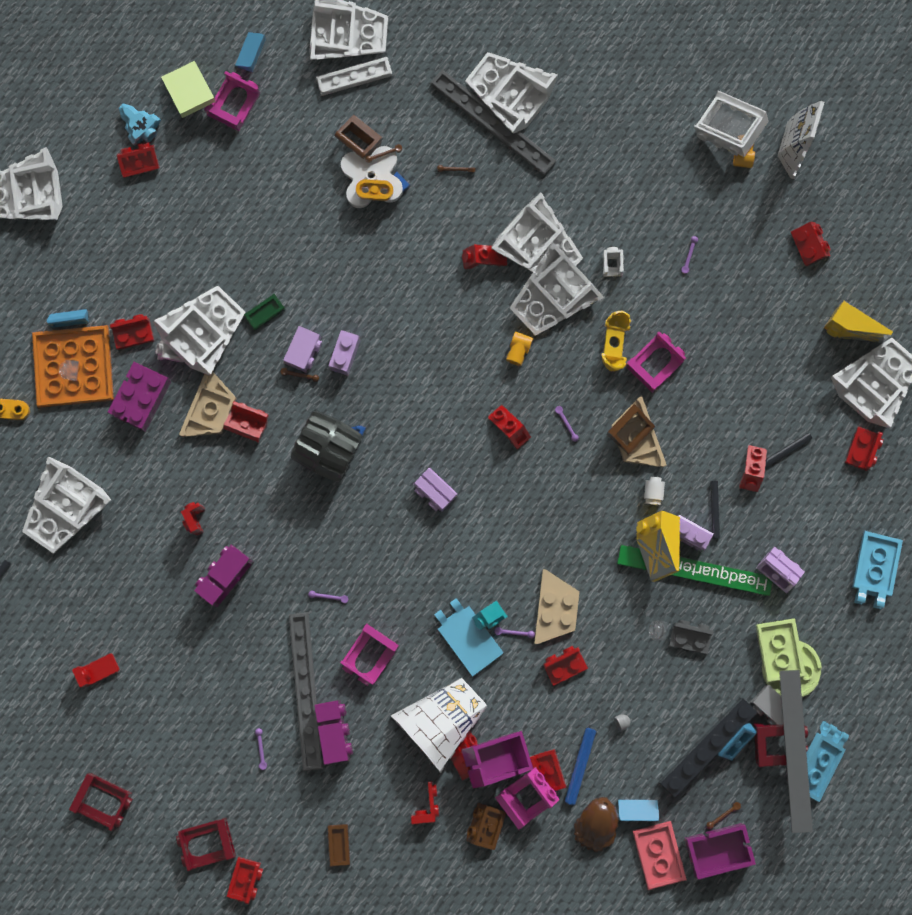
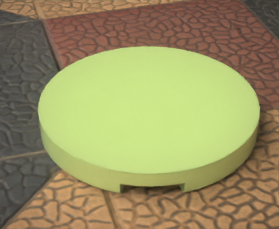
[762,641,822,697]

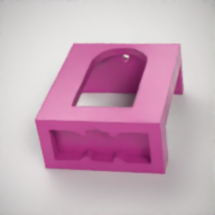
[204,71,260,131]
[625,332,686,393]
[340,623,399,686]
[495,767,560,830]

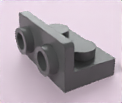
[669,620,714,654]

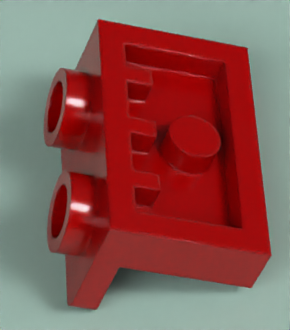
[117,142,160,177]
[110,314,154,350]
[845,427,884,471]
[543,646,588,686]

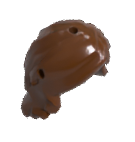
[574,797,618,852]

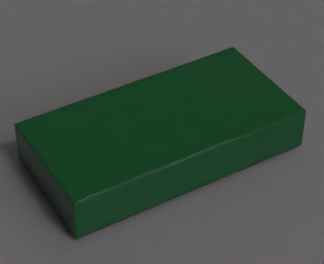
[244,294,286,331]

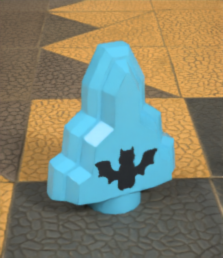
[119,104,161,146]

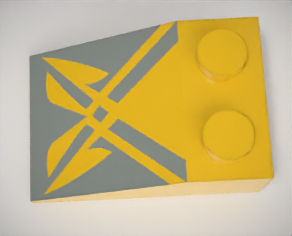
[824,301,893,343]
[636,510,680,582]

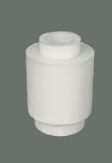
[644,477,665,505]

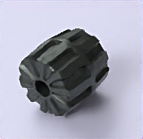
[291,411,362,482]

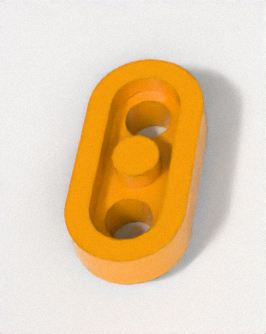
[356,179,394,201]
[0,399,30,420]

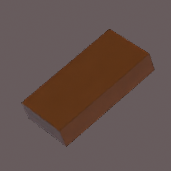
[328,824,350,866]

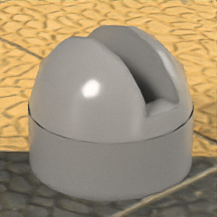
[614,714,631,732]

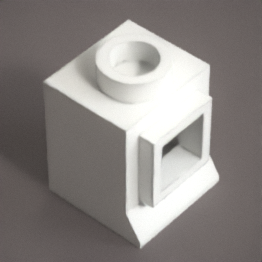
[603,247,624,277]

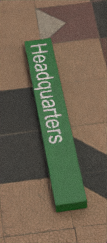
[617,545,772,596]

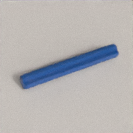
[565,728,596,805]

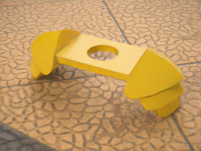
[602,311,631,371]

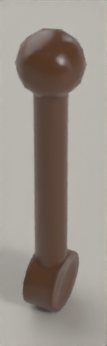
[365,144,402,163]
[436,165,476,172]
[280,368,319,382]
[706,802,741,830]

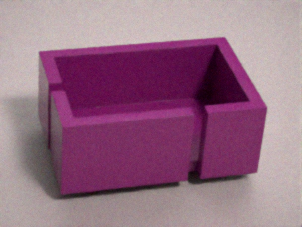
[107,362,171,432]
[194,544,254,607]
[314,700,353,764]
[462,731,533,788]
[684,823,756,879]

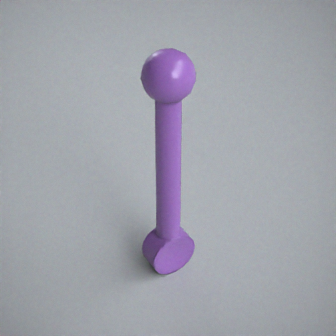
[681,236,698,274]
[555,406,579,442]
[308,591,348,603]
[495,627,535,638]
[255,728,267,770]

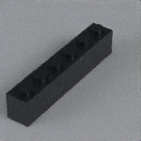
[659,698,758,797]

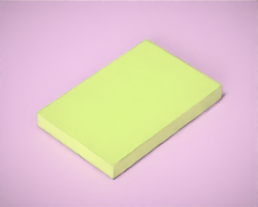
[161,61,216,118]
[755,619,806,683]

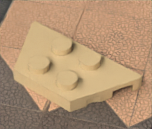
[179,371,237,437]
[611,396,667,467]
[534,569,579,644]

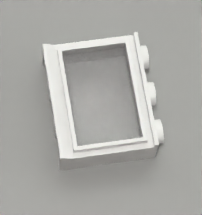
[694,91,768,157]

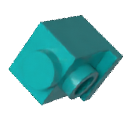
[472,601,508,631]

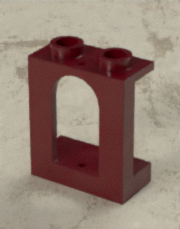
[753,723,809,767]
[69,773,133,831]
[176,818,236,871]

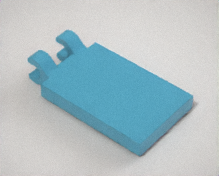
[852,531,903,609]
[434,598,503,676]
[806,721,849,802]

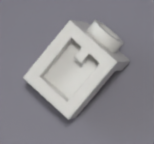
[156,341,184,362]

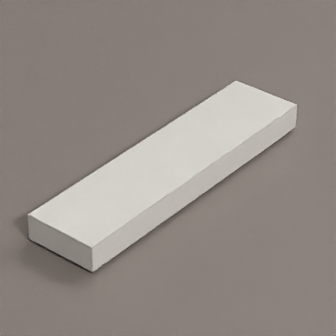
[316,57,392,96]

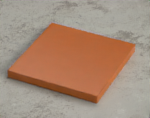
[32,325,114,408]

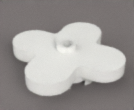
[341,146,403,208]

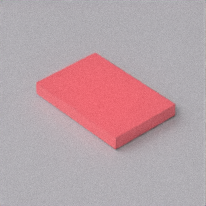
[632,821,687,890]

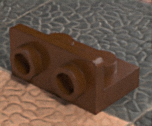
[466,803,506,850]

